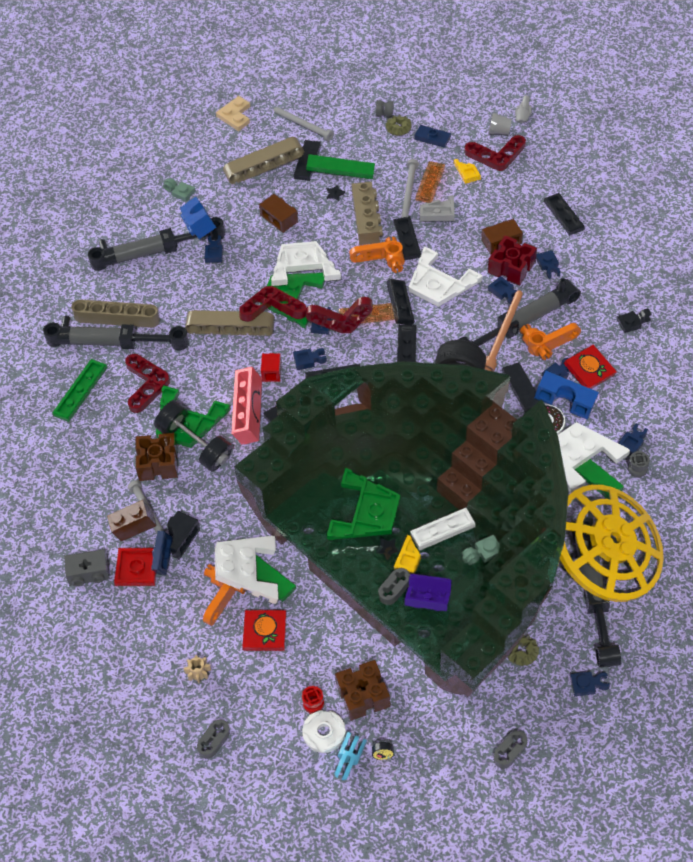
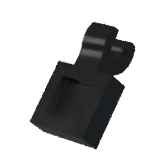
[617,308,652,333]

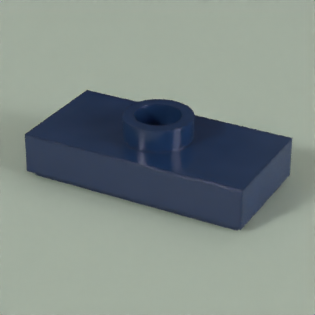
[414,125,451,148]
[151,531,173,576]

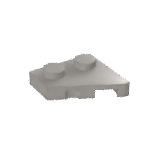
[420,195,455,222]

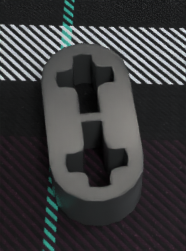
[378,568,410,605]
[197,719,230,759]
[493,731,528,769]

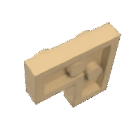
[216,96,250,131]

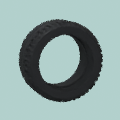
[435,340,486,374]

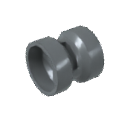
[376,100,394,118]
[628,451,650,478]

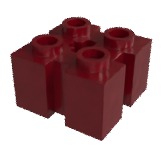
[488,235,537,286]

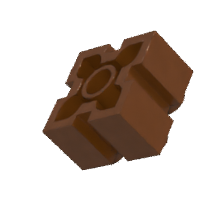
[135,433,178,481]
[335,660,391,721]

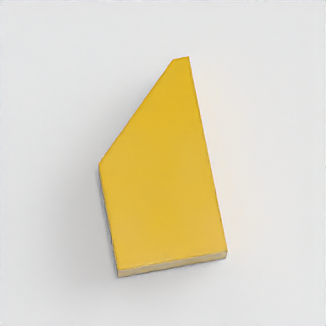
[454,159,481,184]
[394,535,421,574]

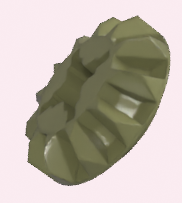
[386,114,412,136]
[507,634,539,666]

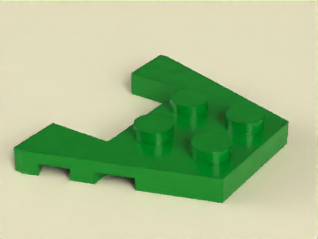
[260,273,325,329]
[156,385,231,448]
[327,468,401,540]

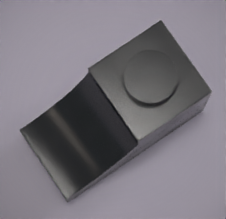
[167,511,200,560]

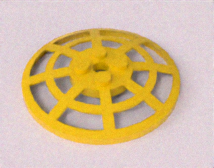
[557,485,664,602]

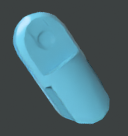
[334,732,367,780]

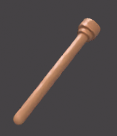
[485,290,523,372]

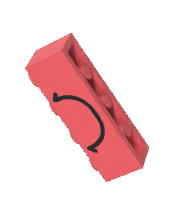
[231,367,262,444]

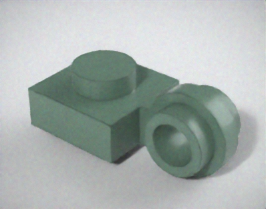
[163,178,196,202]
[462,535,504,565]

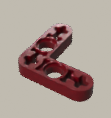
[465,135,526,171]
[239,286,307,322]
[306,297,373,333]
[125,354,170,413]

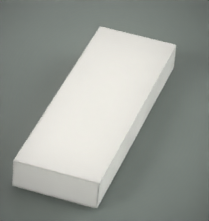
[410,508,475,551]

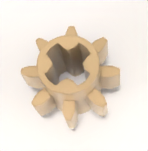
[184,655,211,683]

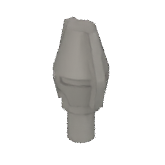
[515,96,532,123]

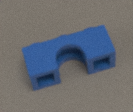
[180,197,216,239]
[534,371,599,420]

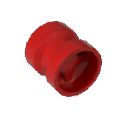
[302,686,324,714]

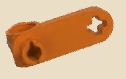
[349,237,405,273]
[520,323,581,360]
[203,564,246,626]

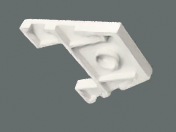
[271,241,341,286]
[409,247,483,307]
[556,422,630,493]
[215,536,278,604]

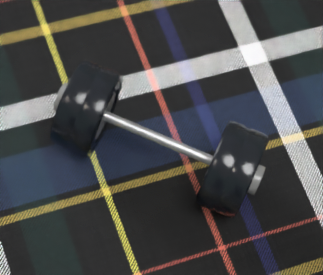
[154,400,233,472]

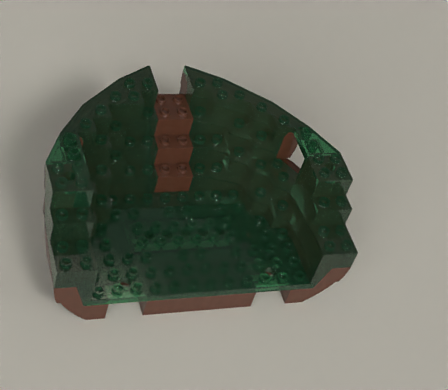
[234,361,568,698]

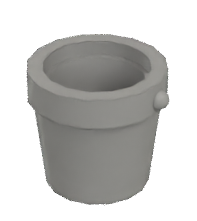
[489,113,512,135]

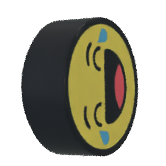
[372,742,394,760]

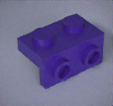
[405,574,452,611]

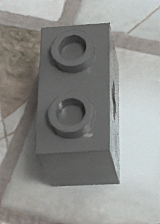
[64,549,109,586]

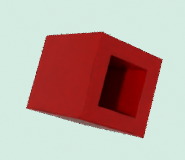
[260,353,282,382]

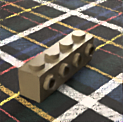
[351,182,383,245]

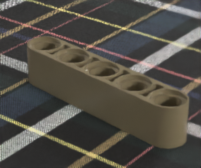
[223,137,304,184]
[71,300,160,328]
[185,310,275,336]

